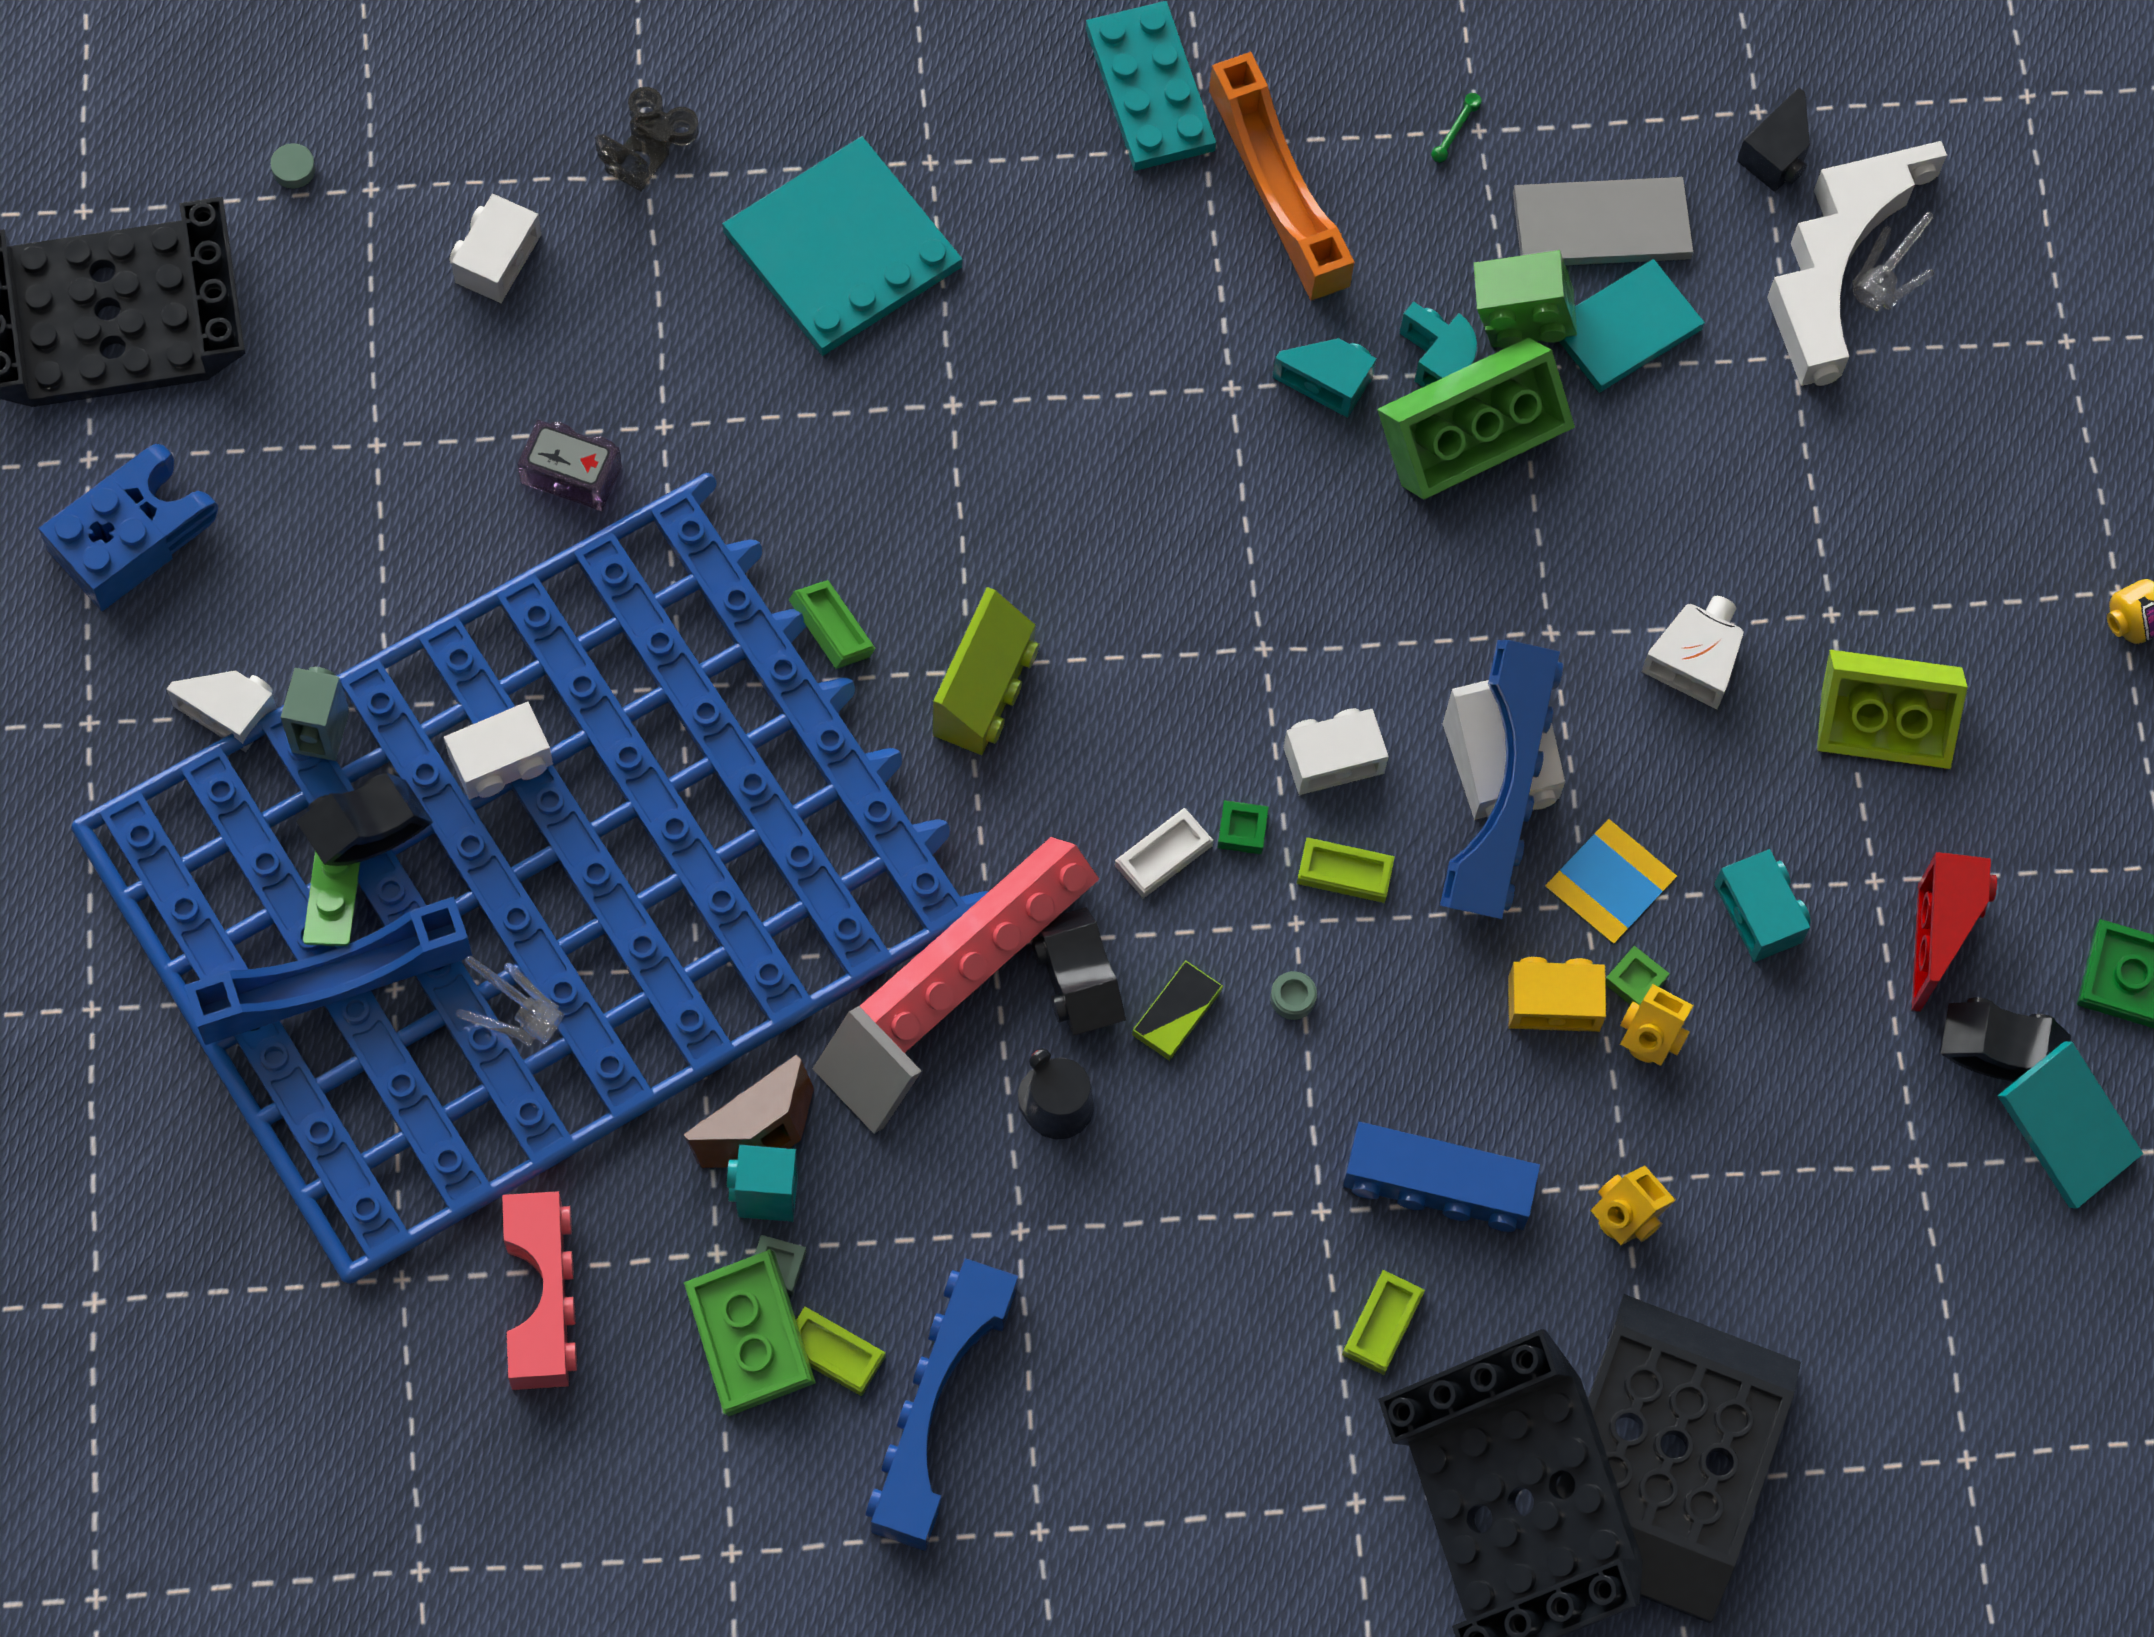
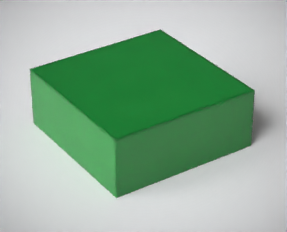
[1217,800,1269,855]

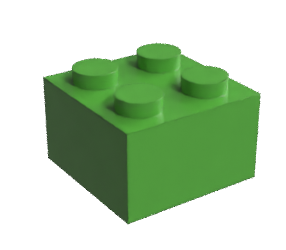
[1474,250,1577,348]

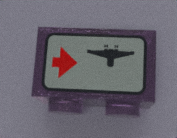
[517,419,622,511]

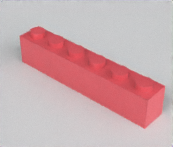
[860,837,1099,1053]

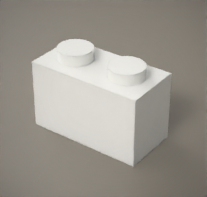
[450,194,541,303]
[444,702,553,800]
[1283,708,1389,795]

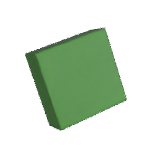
[1605,946,1670,1005]

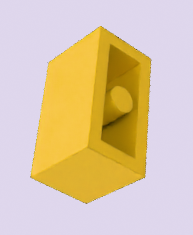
[1508,957,1606,1032]

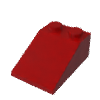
[1912,852,1997,1012]

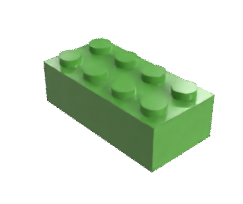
[1377,337,1575,500]

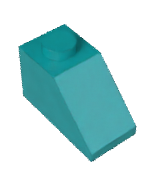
[1272,338,1377,418]

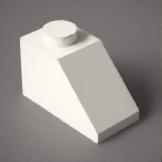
[167,670,277,752]

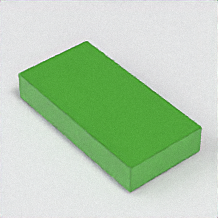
[789,580,876,669]

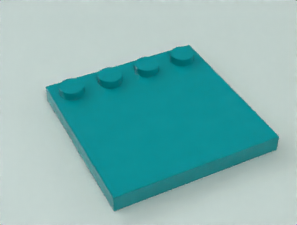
[722,136,963,356]

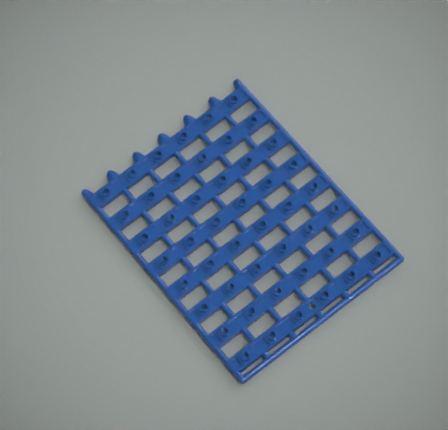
[71,473,989,1284]

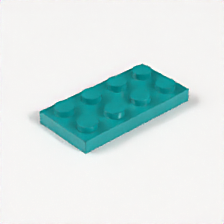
[1085,1,1216,171]

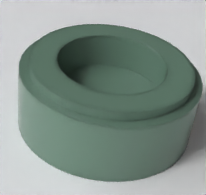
[270,143,315,189]
[1270,971,1317,1020]

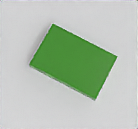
[684,1249,816,1416]

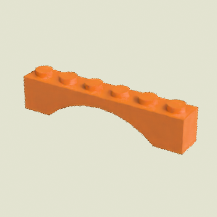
[1209,52,1355,301]

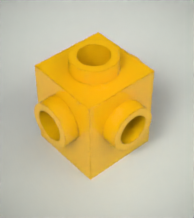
[1620,984,1694,1066]
[1590,1165,1675,1245]

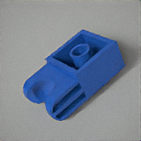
[38,444,218,611]

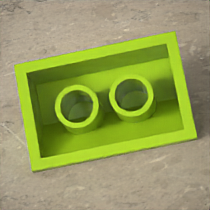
[933,587,1040,755]
[1817,650,1968,769]

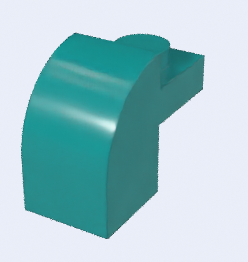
[1399,301,1477,387]

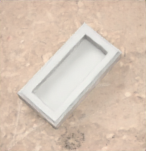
[1115,808,1213,899]

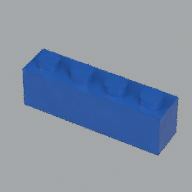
[1343,1121,1540,1232]

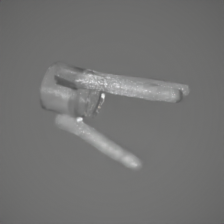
[1852,212,1935,310]
[456,956,564,1046]

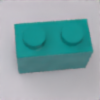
[1714,849,1811,962]
[727,1145,798,1222]

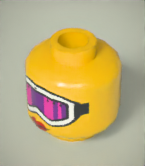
[2107,579,2154,644]

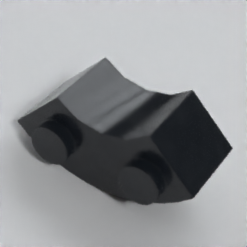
[296,773,433,866]
[1031,907,1126,1035]
[1941,997,2071,1082]

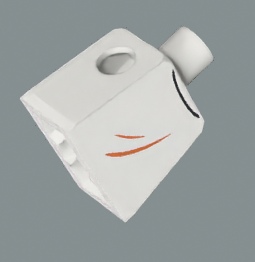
[1641,596,1744,709]

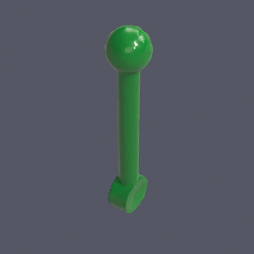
[1431,93,1481,163]

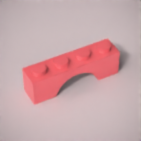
[502,1191,577,1390]

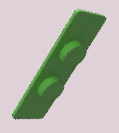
[303,851,360,946]

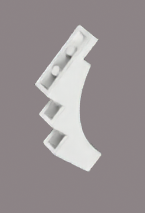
[1767,141,1947,386]

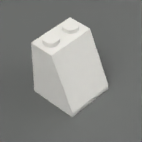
[1443,680,1565,820]

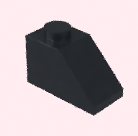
[1737,88,1810,192]

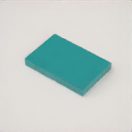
[1559,259,1705,393]
[1998,1041,2143,1209]

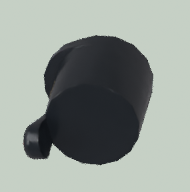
[1018,1048,1094,1140]

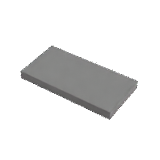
[1513,177,1693,265]

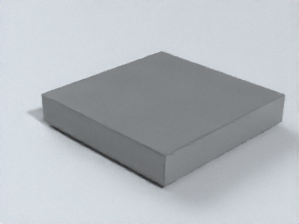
[812,1006,922,1134]

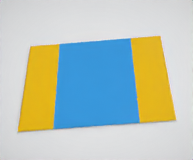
[1545,819,1677,944]

